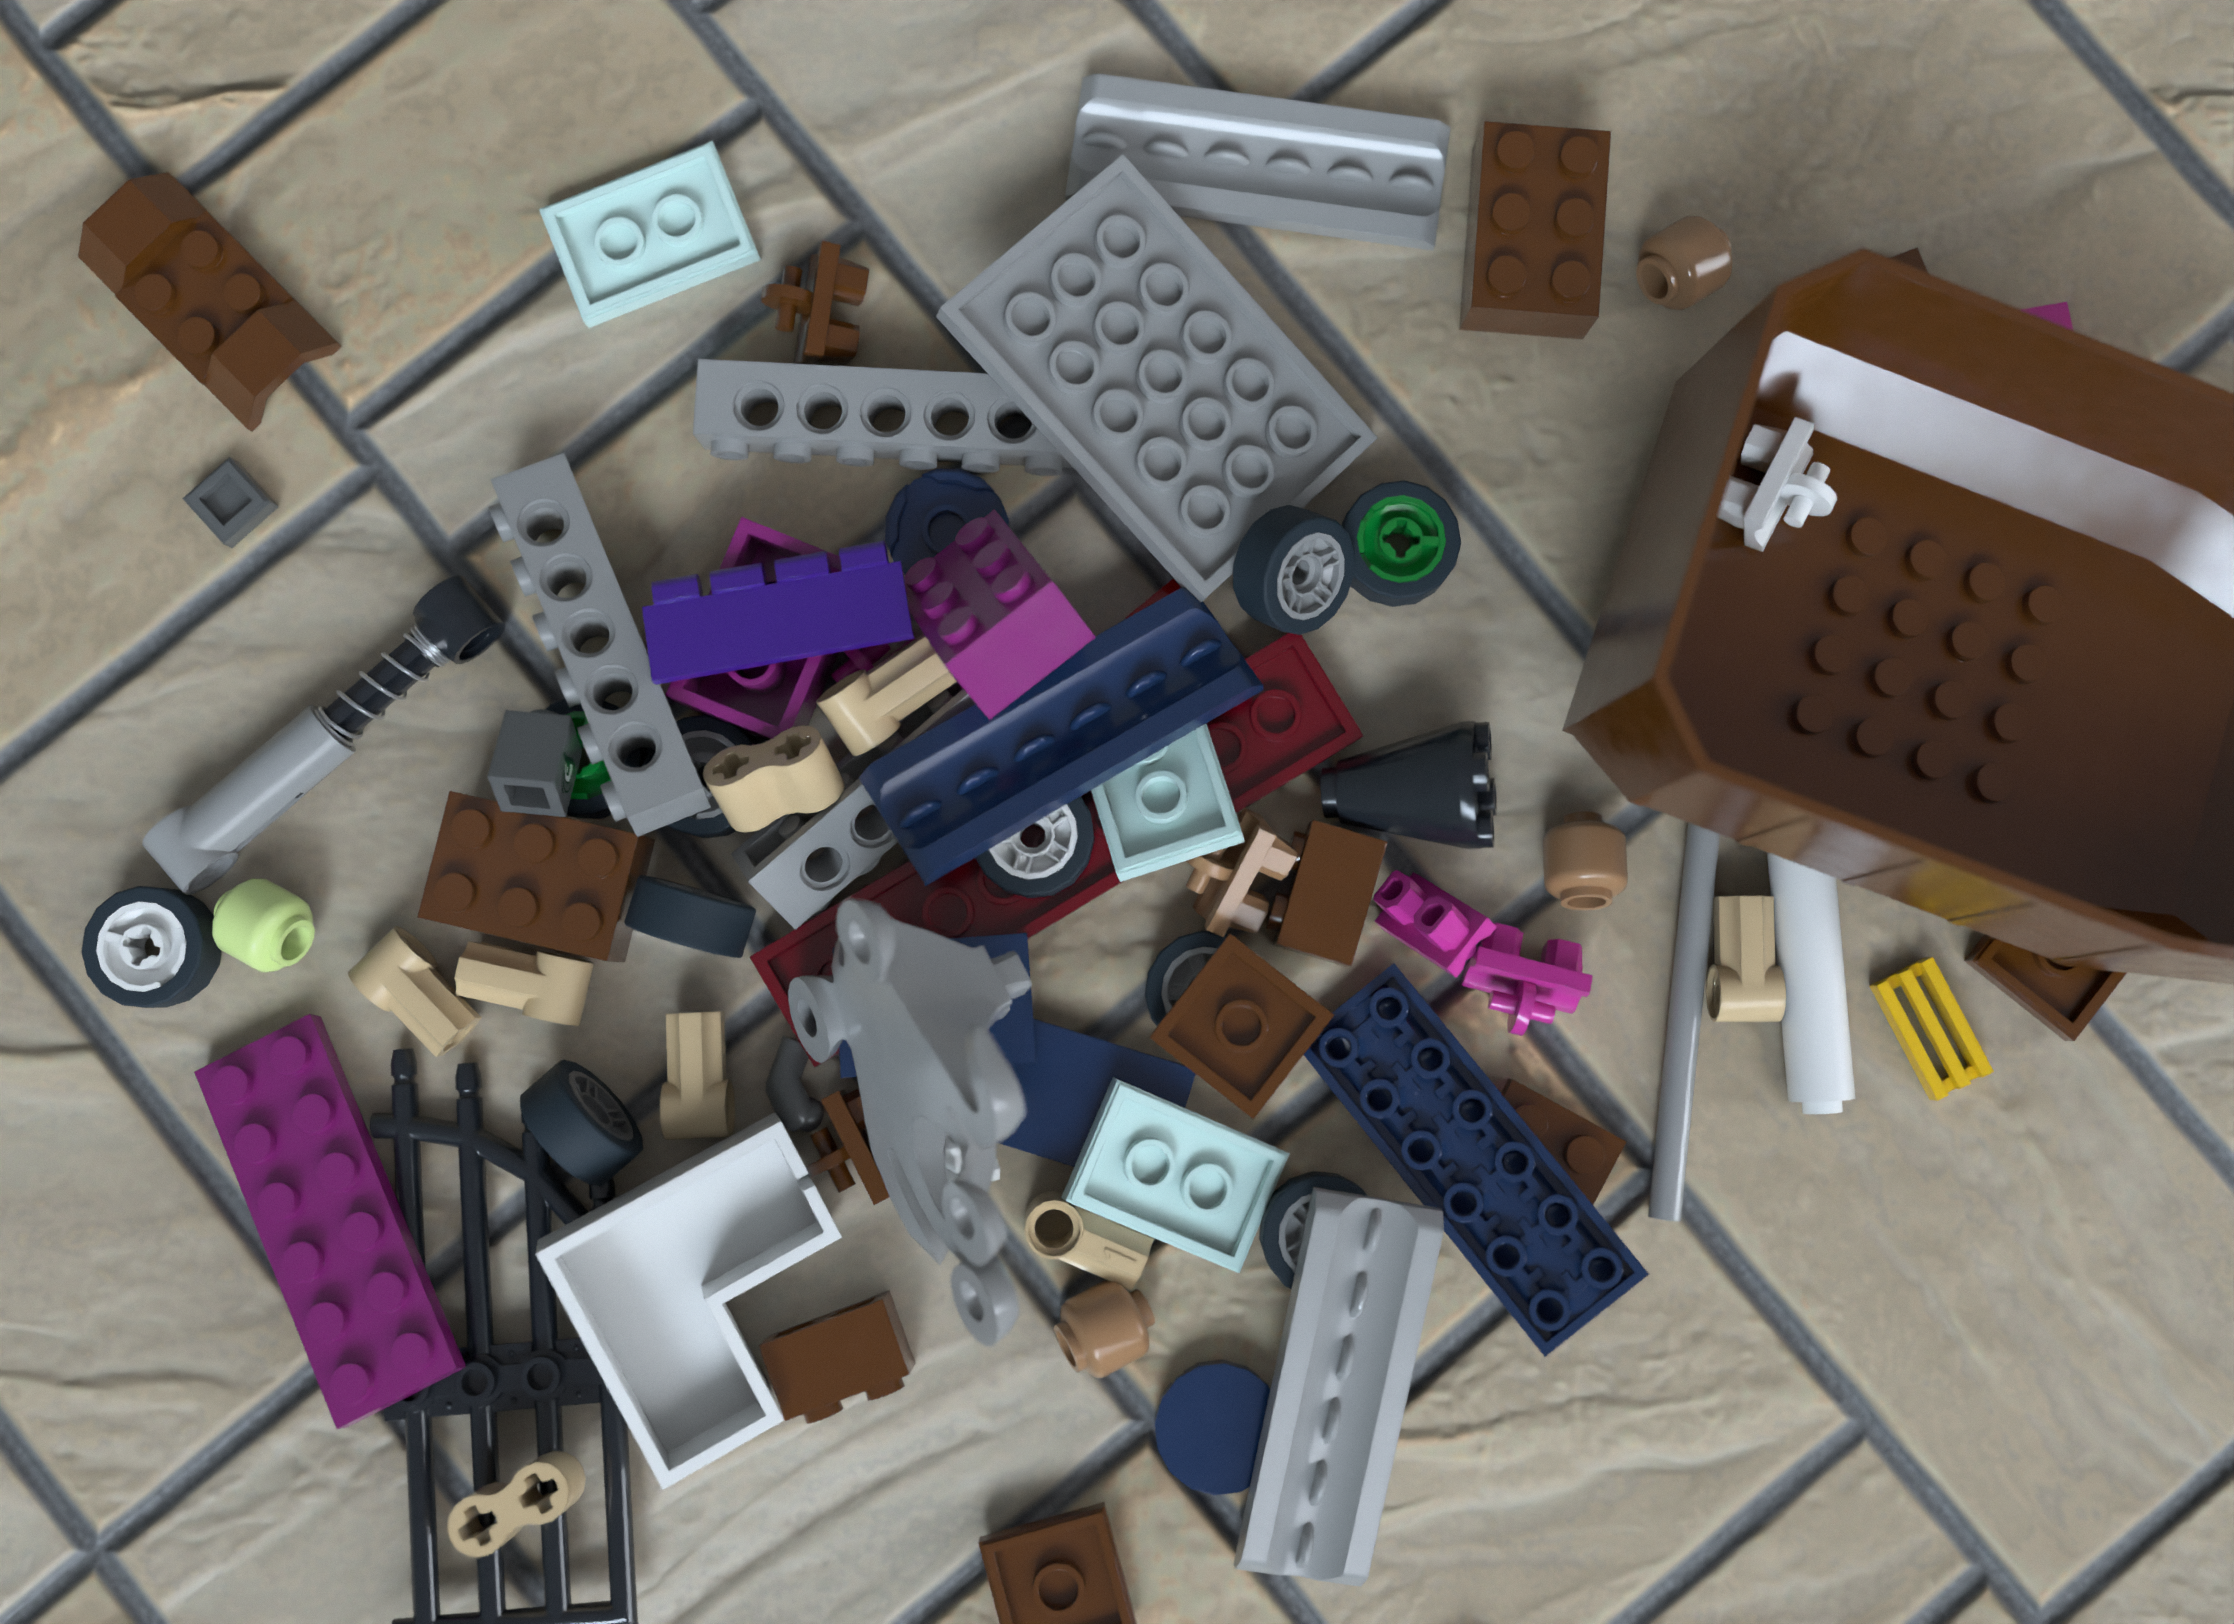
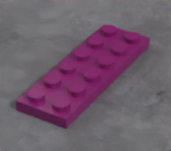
[194,1014,466,1429]

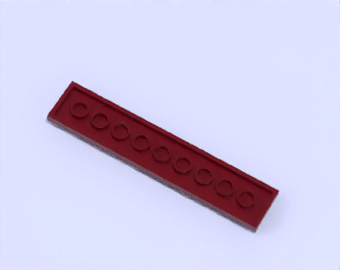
[750,633,1364,1068]

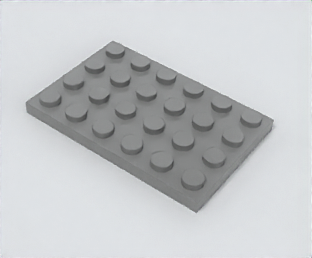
[936,154,1378,603]

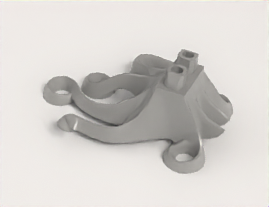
[788,899,1032,1347]

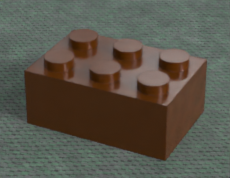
[1459,121,1611,340]
[417,791,655,962]

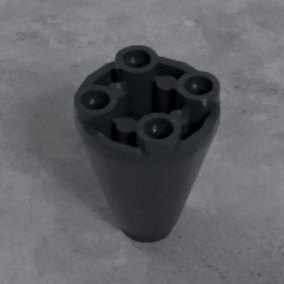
[1320,721,1497,850]

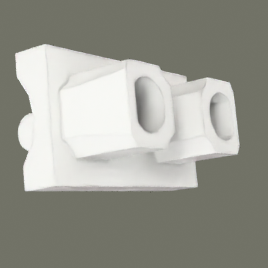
[1718,417,1837,552]

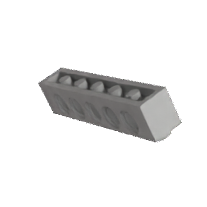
[693,359,1073,476]
[489,453,711,837]
[731,679,976,930]

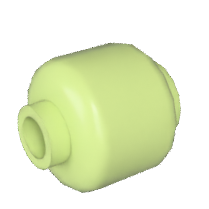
[212,878,315,972]

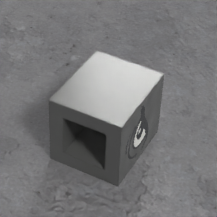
[487,709,582,817]

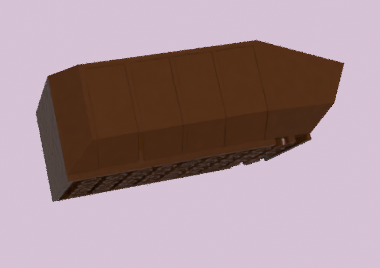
[1562,248,2234,985]

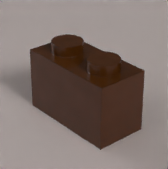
[1266,820,1388,967]
[759,1290,916,1424]

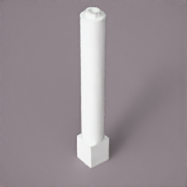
[1767,852,1855,1114]

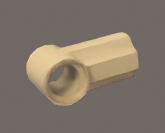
[816,634,957,756]
[1706,896,1786,1022]
[348,926,482,1057]
[454,941,594,1026]
[660,1011,735,1140]
[1024,1191,1154,1290]

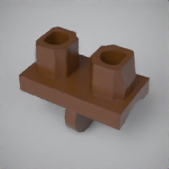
[761,240,869,365]
[805,1089,890,1205]

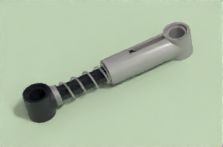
[142,575,505,895]

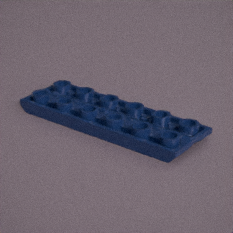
[859,588,1264,886]
[1304,963,1649,1357]

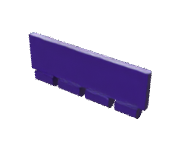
[642,541,914,685]

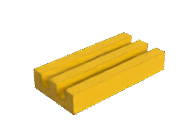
[1869,957,1994,1101]

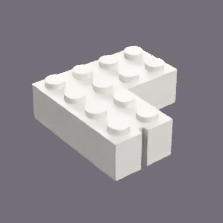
[536,1112,842,1490]

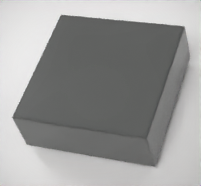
[182,457,279,548]

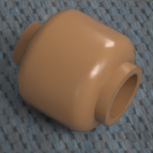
[1636,216,1733,311]
[1543,811,1628,910]
[1054,1280,1155,1378]

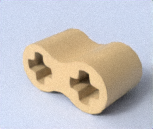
[703,725,845,833]
[447,1451,586,1557]

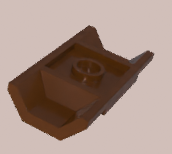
[78,172,342,432]

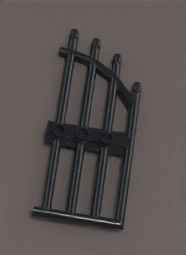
[370,1048,638,1624]

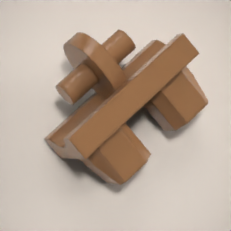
[1186,808,1297,937]

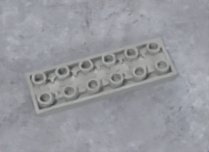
[1065,74,1451,251]
[1233,1187,1444,1587]

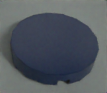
[885,469,1010,576]
[1154,1359,1270,1495]

